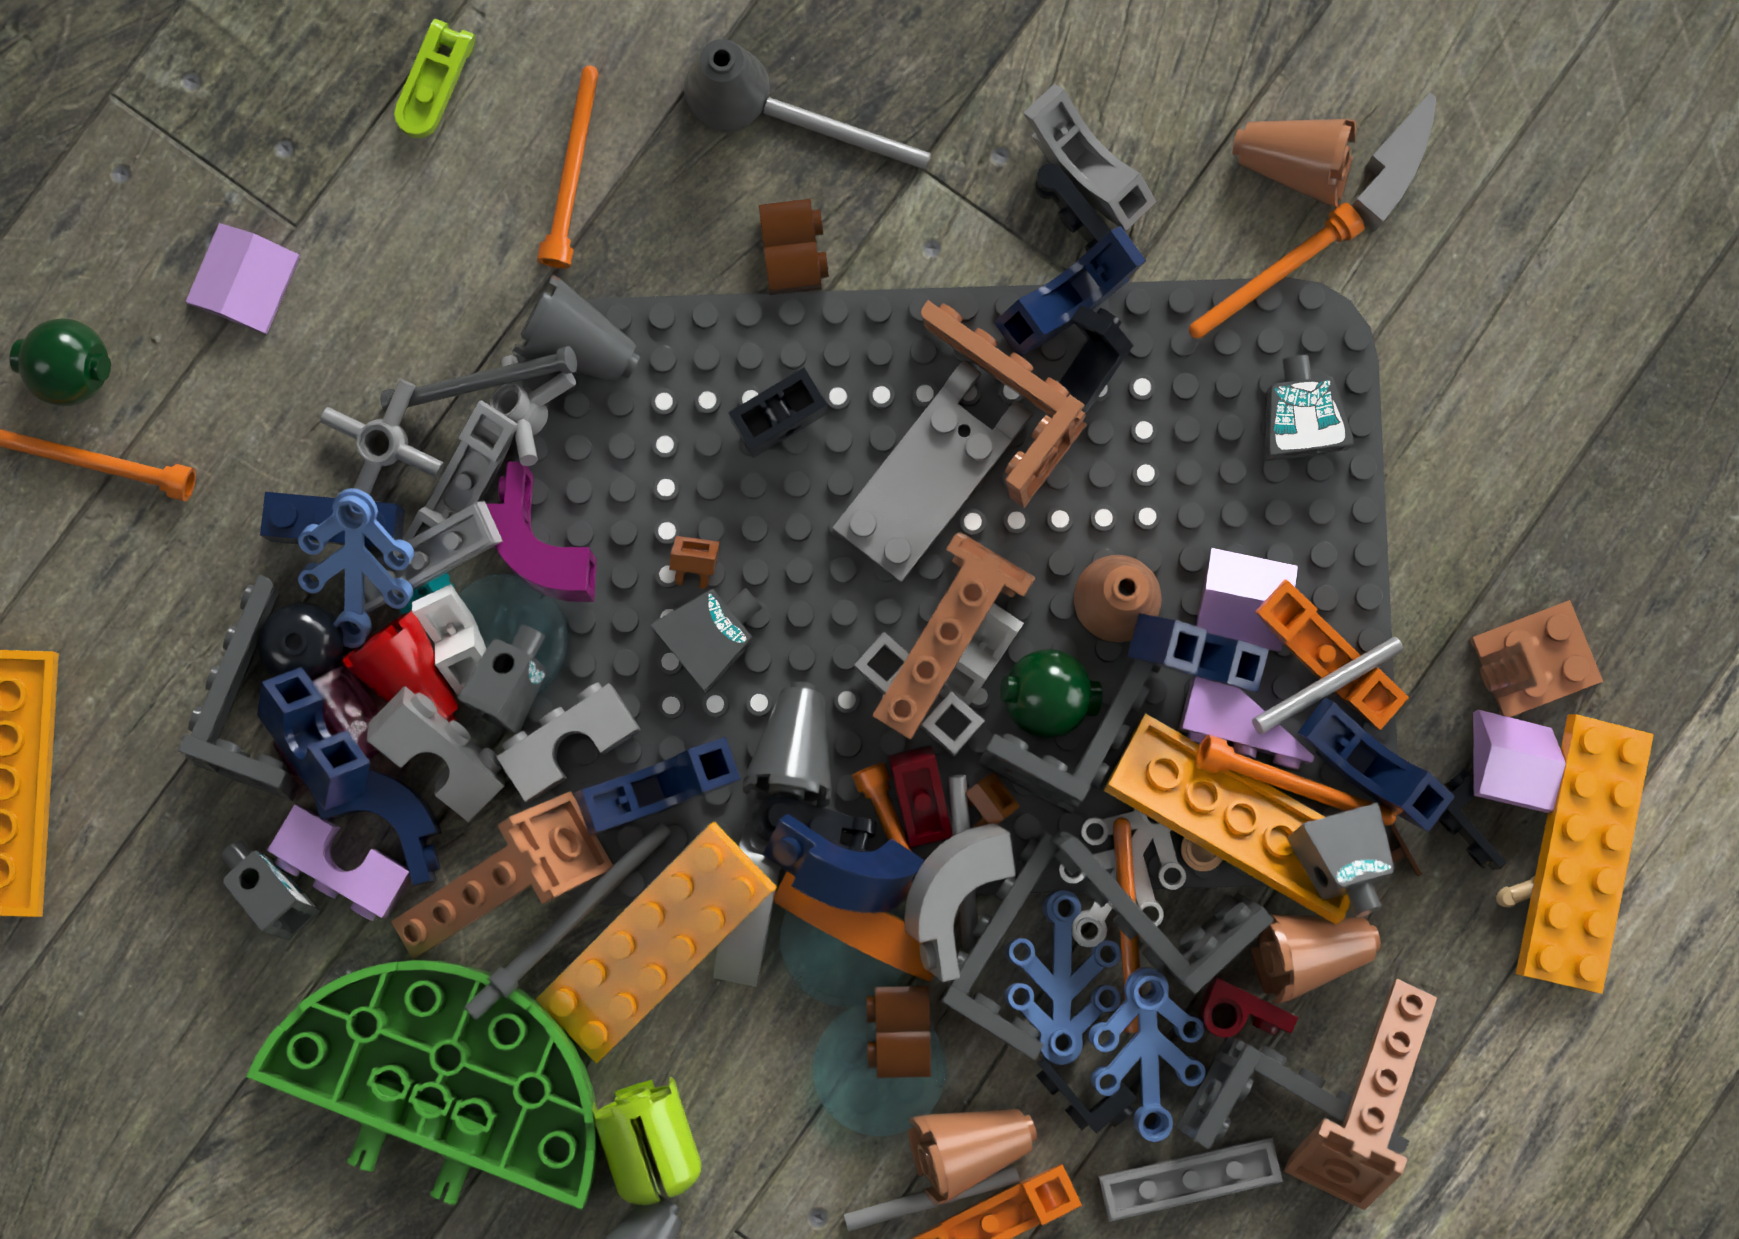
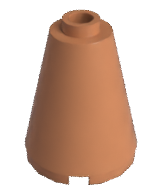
[1233,119,1357,207]
[1073,555,1162,643]
[1251,914,1381,1004]
[908,1109,1037,1205]

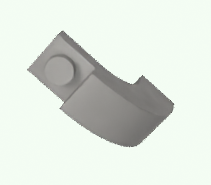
[1023,83,1157,231]
[713,821,781,987]
[905,823,1015,982]

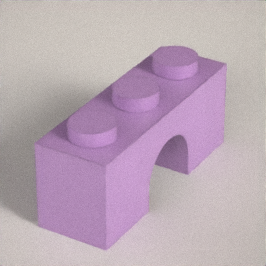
[267,804,411,921]

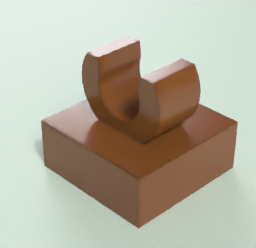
[669,536,720,589]
[965,771,1021,828]

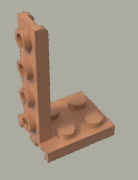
[921,300,1086,508]
[872,532,1036,739]
[1469,600,1603,717]
[391,791,613,960]
[1284,979,1437,1210]

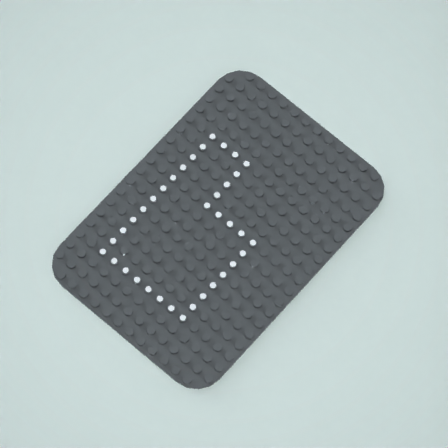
[513,277,1398,906]

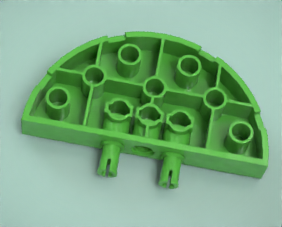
[246,960,600,1210]

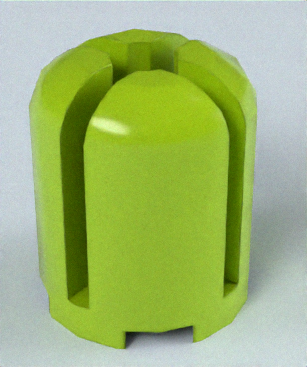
[592,1077,701,1205]

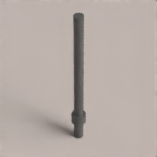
[464,822,672,1020]

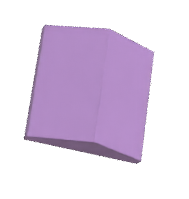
[186,223,300,335]
[1195,548,1298,652]
[1473,710,1566,813]

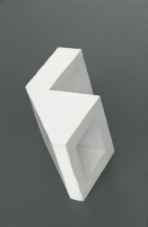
[412,584,487,695]
[943,603,1024,706]

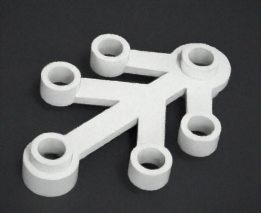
[1059,809,1186,947]

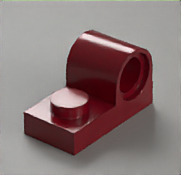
[888,745,953,847]
[1198,977,1299,1038]

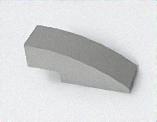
[1352,93,1436,231]

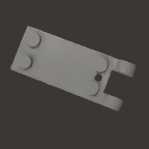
[832,360,1034,583]

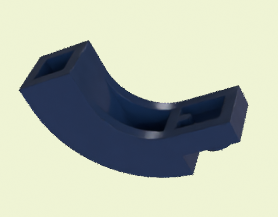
[993,226,1146,356]
[1298,698,1455,832]
[574,737,741,836]
[314,770,442,885]
[762,814,925,913]

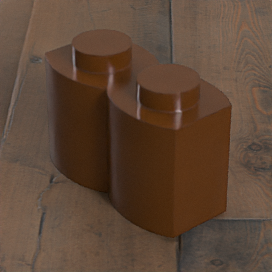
[759,199,829,295]
[867,985,931,1078]

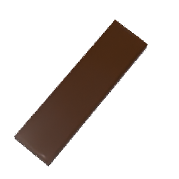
[1390,824,1422,876]

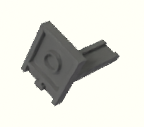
[178,575,299,802]
[978,659,1162,814]
[1050,831,1274,994]
[939,833,1057,1060]
[1174,1037,1410,1154]

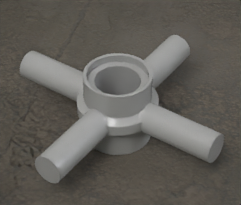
[490,355,576,466]
[320,379,445,495]

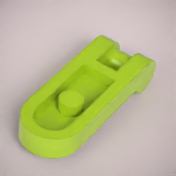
[394,19,476,139]

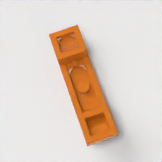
[1255,579,1409,730]
[774,872,934,982]
[911,1164,1082,1239]

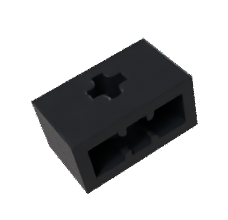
[728,367,828,458]

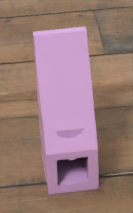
[1178,677,1314,770]

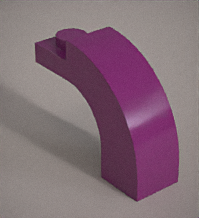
[487,462,597,602]

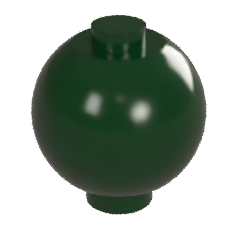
[9,318,111,406]
[1000,649,1103,738]

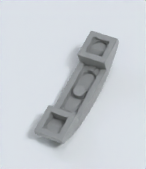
[403,400,518,542]

